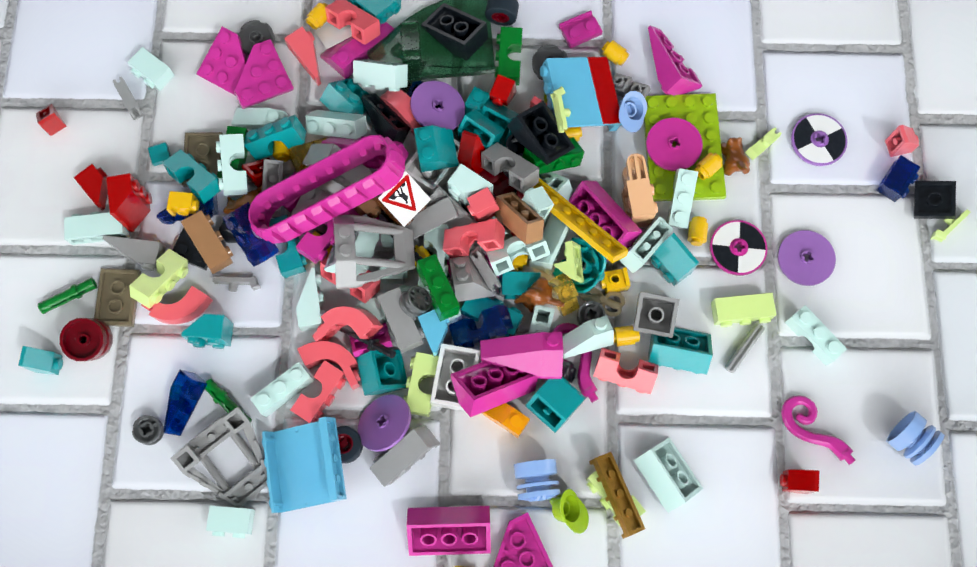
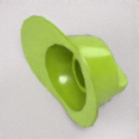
[550,489,589,534]

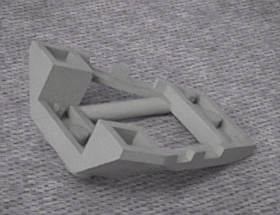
[333,215,415,289]
[170,407,267,508]

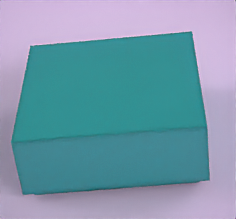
[148,142,171,166]

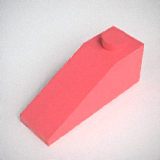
[284,27,321,86]

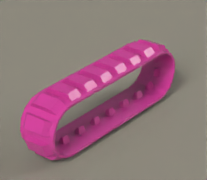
[248,135,405,244]

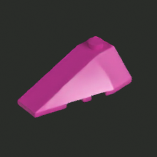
[320,22,396,79]
[648,25,702,96]
[480,332,563,379]

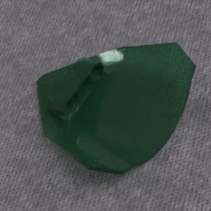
[367,0,496,83]

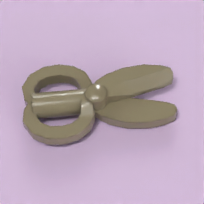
[579,287,625,317]

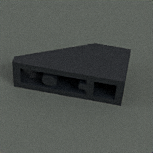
[361,93,411,144]

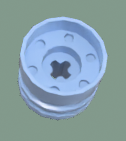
[886,411,945,466]
[514,459,560,502]

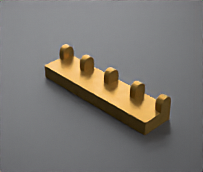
[589,452,646,539]

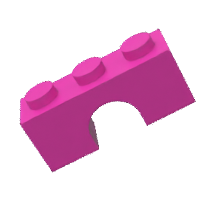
[296,212,350,264]

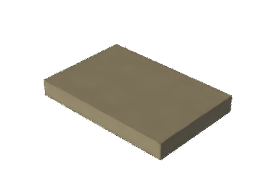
[182,132,223,187]
[94,268,141,327]

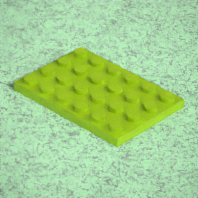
[644,93,726,202]

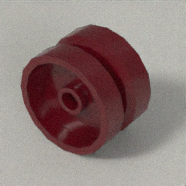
[59,318,113,361]

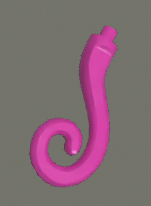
[552,323,598,403]
[781,395,855,465]

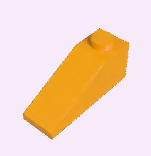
[482,403,530,438]

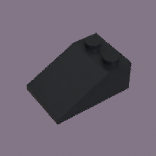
[421,3,489,61]
[507,101,575,165]

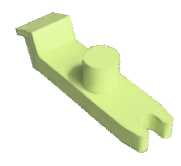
[550,86,571,133]
[745,127,782,160]
[930,209,971,242]

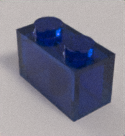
[876,155,920,202]

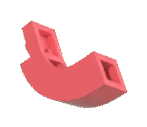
[380,89,422,136]
[141,286,213,324]
[312,306,383,341]
[297,341,361,390]

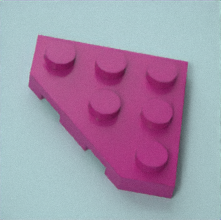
[196,26,247,96]
[234,39,294,109]
[494,512,553,567]

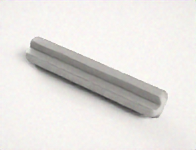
[725,323,765,373]

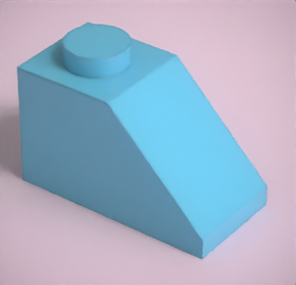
[418,309,450,356]

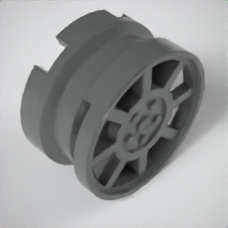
[400,286,432,318]
[577,301,605,325]
[132,415,164,445]

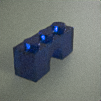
[222,202,280,267]
[449,304,514,349]

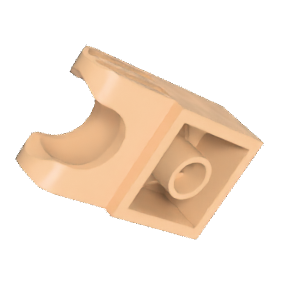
[621,153,658,228]

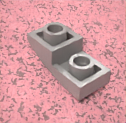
[613,73,651,98]

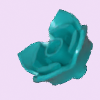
[552,237,607,293]

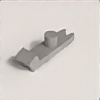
[113,77,144,120]
[471,248,501,292]
[212,276,261,292]

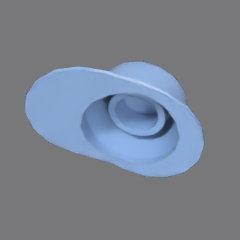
[618,91,647,132]

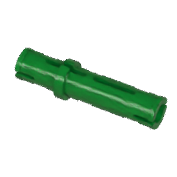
[37,277,98,314]
[202,378,252,422]

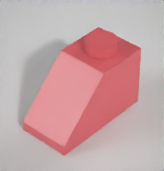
[885,125,919,157]

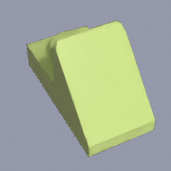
[553,241,584,283]

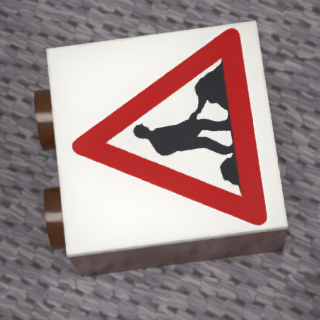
[373,171,431,227]

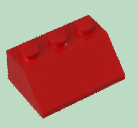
[106,173,152,232]

